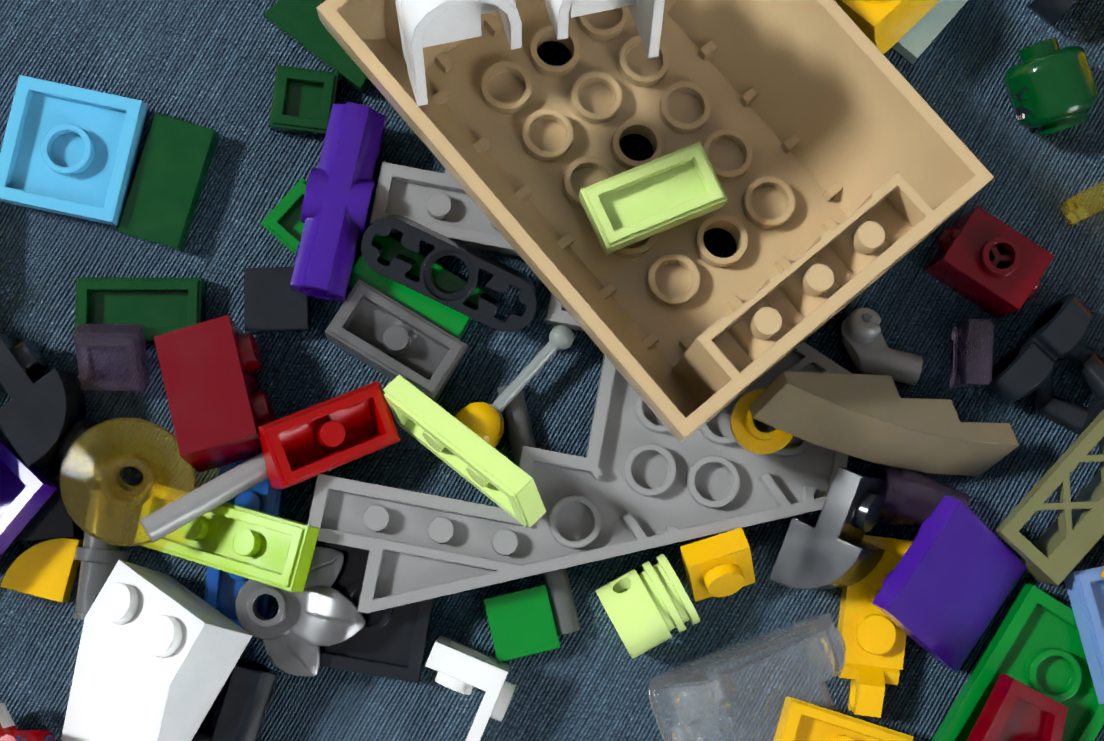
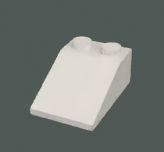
[61,560,252,741]

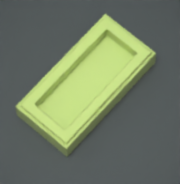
[578,141,728,255]

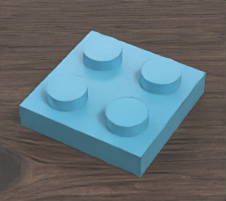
[0,75,148,227]

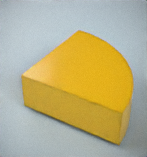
[0,538,83,603]

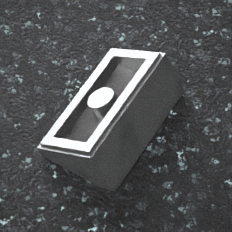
[325,279,467,402]

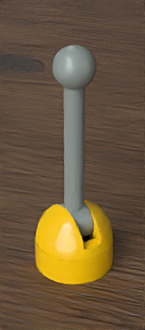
[454,325,574,448]

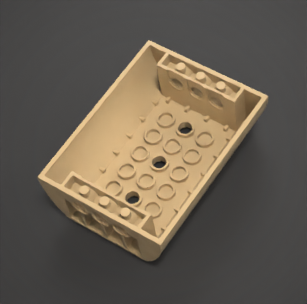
[316,0,994,443]

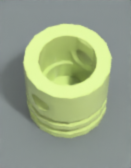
[595,553,701,659]

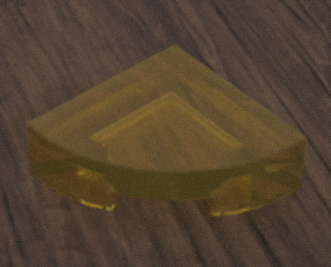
[1060,181,1104,226]

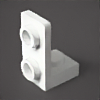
[425,635,516,741]

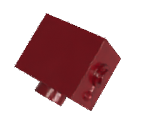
[924,206,1054,319]

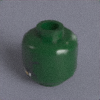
[1004,37,1099,136]

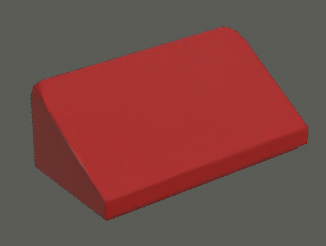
[258,381,401,489]

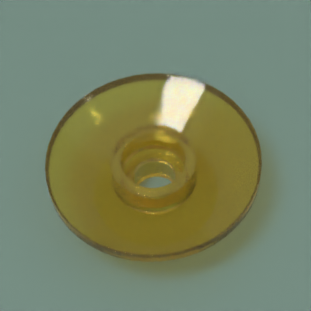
[60,418,195,546]

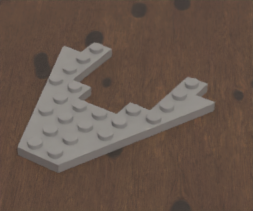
[308,162,852,613]

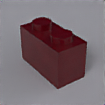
[154,315,276,473]

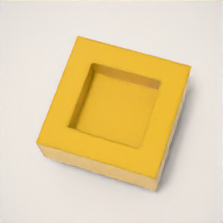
[680,527,756,602]

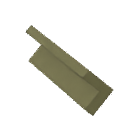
[994,409,1104,586]

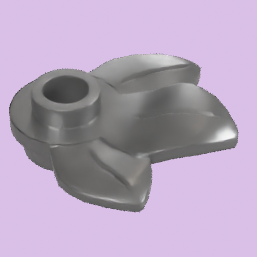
[235,546,365,677]

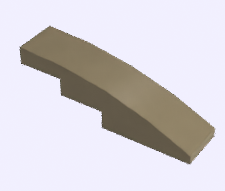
[749,371,1019,477]

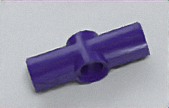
[290,102,386,301]

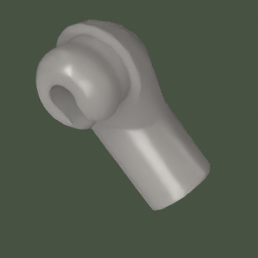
[840,307,923,386]

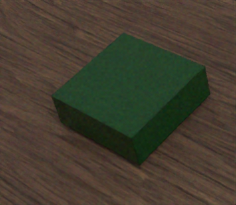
[269,65,342,138]

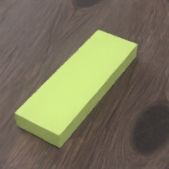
[383,374,546,528]

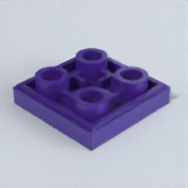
[872,495,1027,673]

